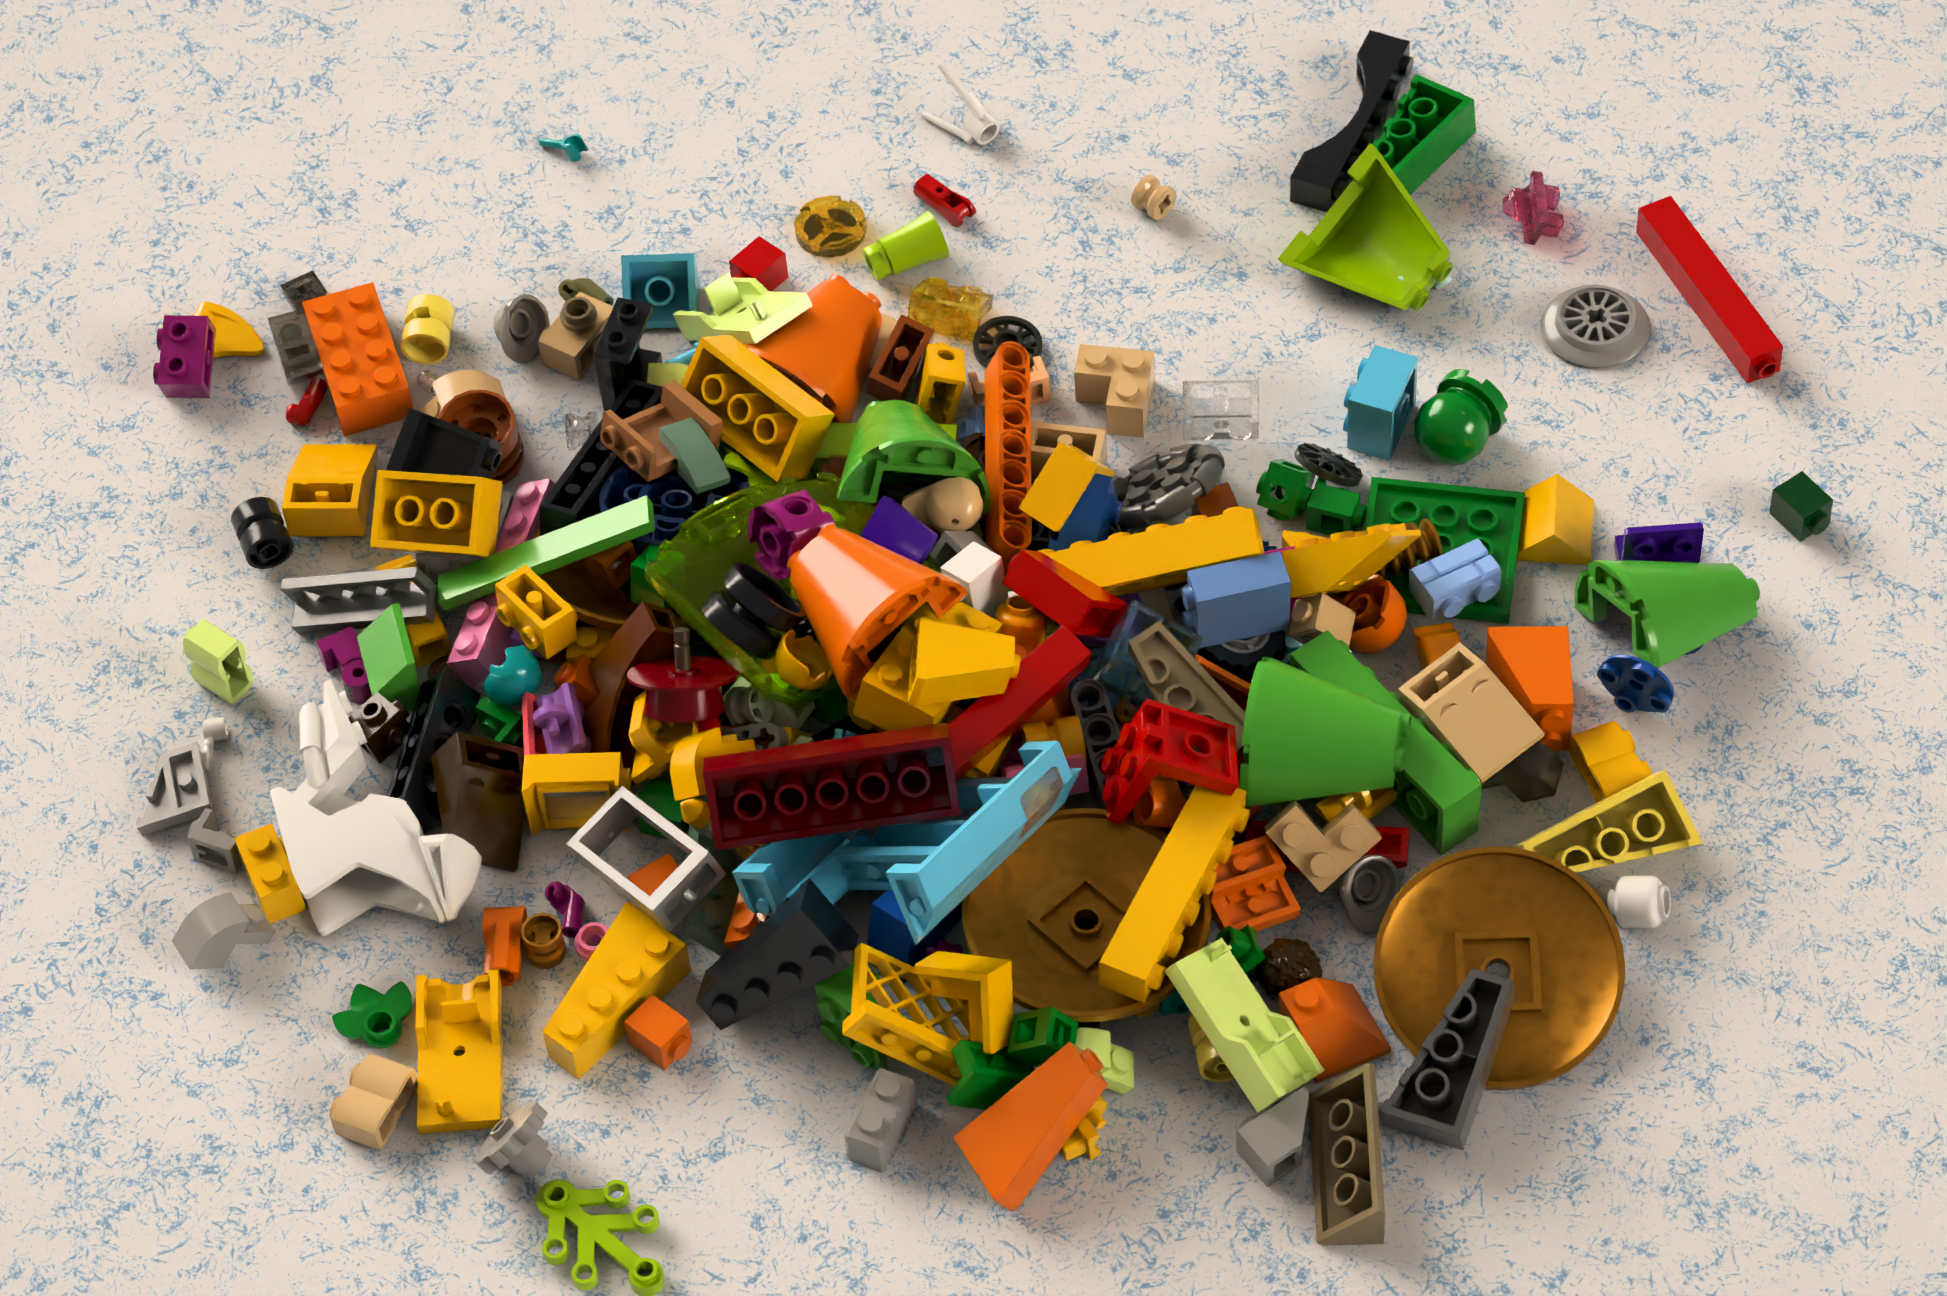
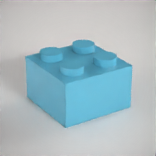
[1343,345,1418,460]

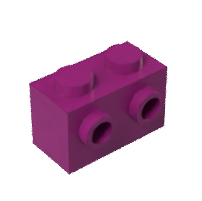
[153,315,216,398]

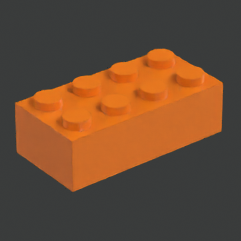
[302,282,414,436]

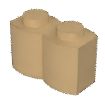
[329,1053,417,1150]

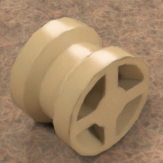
[1131,175,1176,220]

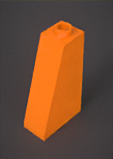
[953,1041,1108,1211]

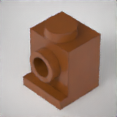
[580,540,638,591]

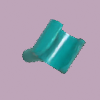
[539,133,589,162]

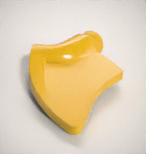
[192,302,265,359]

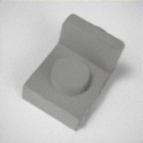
[187,808,242,874]

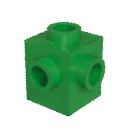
[1256,459,1315,521]

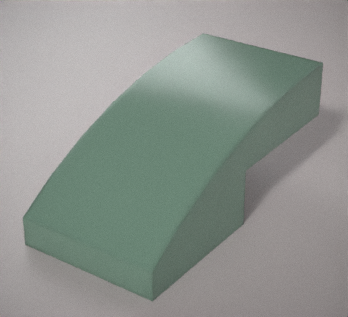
[659,417,730,494]

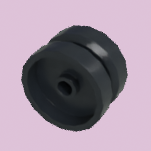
[702,562,805,660]

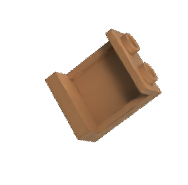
[600,380,723,482]

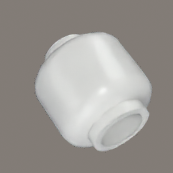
[1607,876,1671,928]

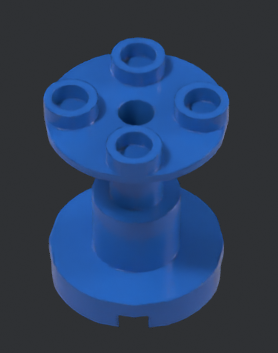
[1597,645,1703,713]

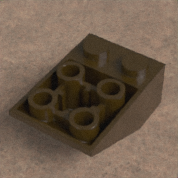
[431,732,525,872]

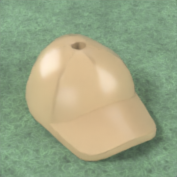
[901,477,983,534]

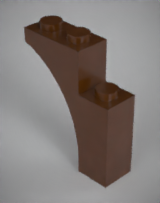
[582,601,680,787]

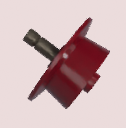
[627,627,740,722]

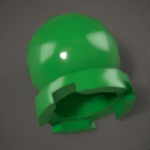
[1414,369,1508,467]

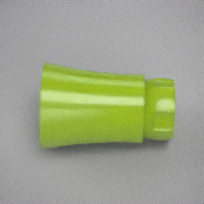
[862,210,949,281]

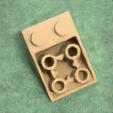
[1398,642,1545,783]

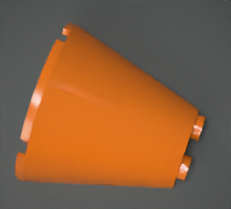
[742,274,883,423]
[787,524,968,699]

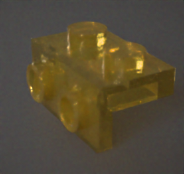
[907,277,994,341]

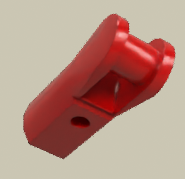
[913,173,976,227]

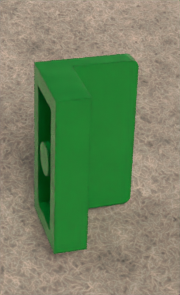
[946,1040,1035,1110]

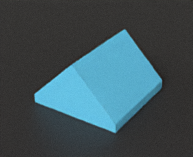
[621,253,700,328]

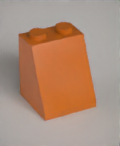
[1485,626,1574,753]

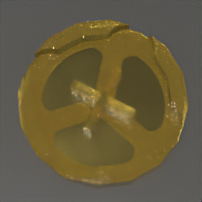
[794,195,867,258]

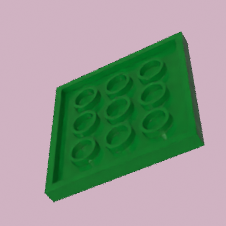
[1363,477,1525,624]

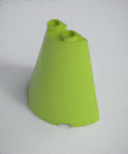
[1278,143,1453,312]

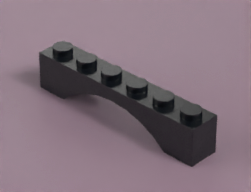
[1290,30,1414,212]

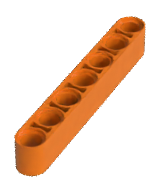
[985,341,1032,571]

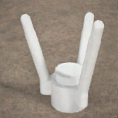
[922,62,1000,145]

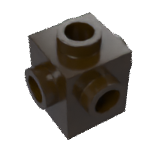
[348,692,410,764]

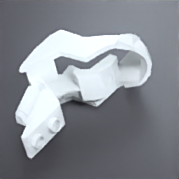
[270,679,482,936]

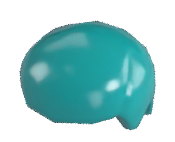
[484,645,543,707]

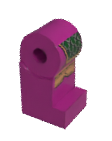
[316,626,372,704]

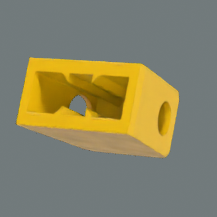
[914,342,966,424]

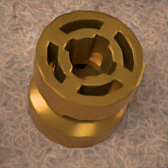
[521,913,566,969]

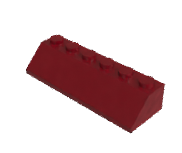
[703,722,961,850]

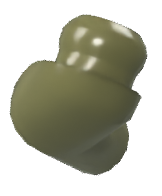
[558,278,614,306]

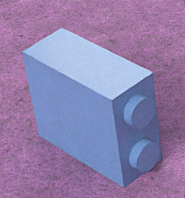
[1182,551,1291,649]

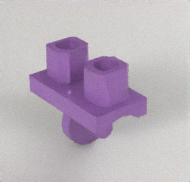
[533,682,592,754]

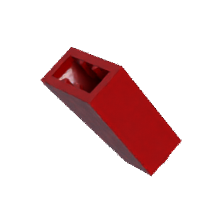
[1002,549,1129,638]

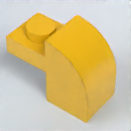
[670,727,756,801]

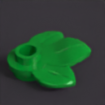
[332,981,412,1049]

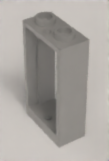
[566,786,726,933]

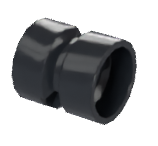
[231,497,294,569]

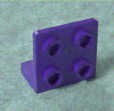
[860,496,938,565]
[1614,522,1704,562]

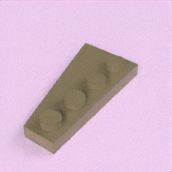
[1127,621,1245,757]

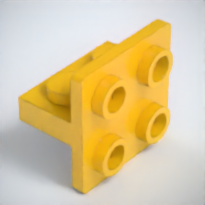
[628,690,698,785]

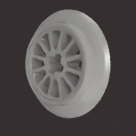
[1541,285,1650,368]

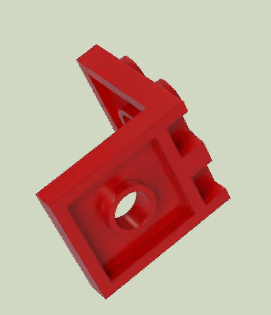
[1101,698,1239,824]

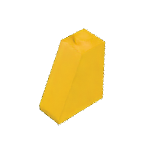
[908,619,1021,706]

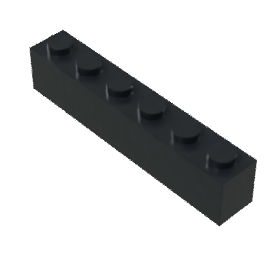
[539,379,662,536]

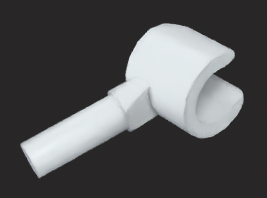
[202,717,228,771]

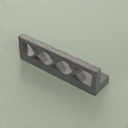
[280,567,438,634]

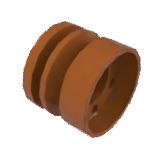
[437,390,524,485]

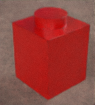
[729,236,788,291]

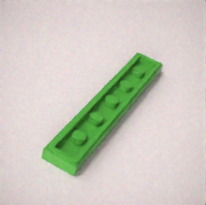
[438,495,655,611]

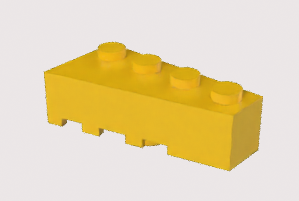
[542,901,691,1079]

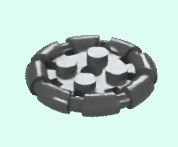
[1113,443,1225,531]

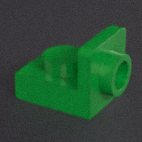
[475,696,524,748]

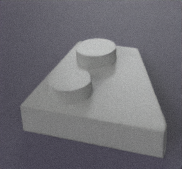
[136,742,215,836]

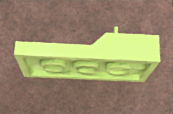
[673,272,813,344]
[1164,938,1325,1113]

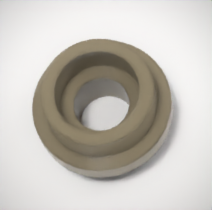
[560,297,598,332]

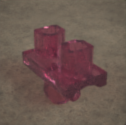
[1502,170,1564,245]

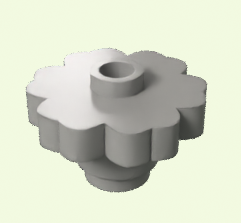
[474,1100,552,1178]

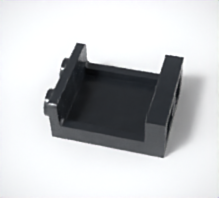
[593,297,662,411]
[386,408,502,478]

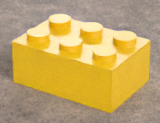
[370,470,502,558]

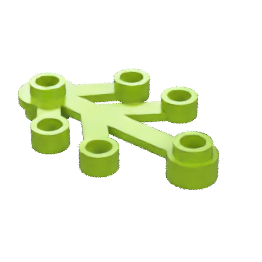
[536,1180,665,1296]

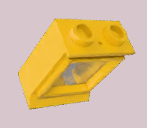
[522,752,635,837]

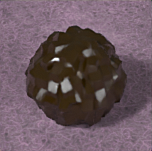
[1254,937,1323,1000]

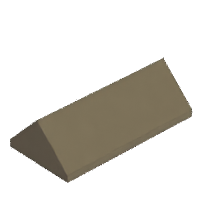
[1309,1062,1385,1246]

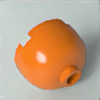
[1336,574,1407,654]

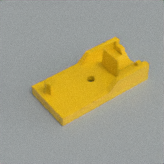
[416,969,503,1134]

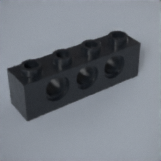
[387,670,481,833]

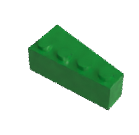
[1373,74,1476,195]

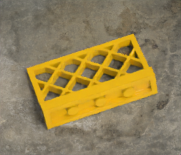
[842,942,983,1086]

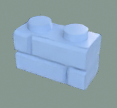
[1408,538,1501,621]

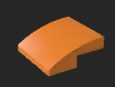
[1209,835,1301,932]

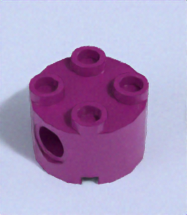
[748,490,835,580]

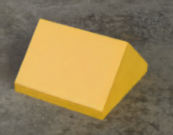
[1517,474,1594,565]

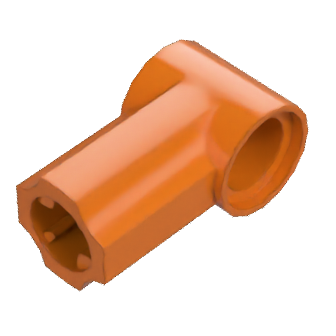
[482,906,528,986]

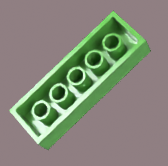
[1290,630,1482,855]

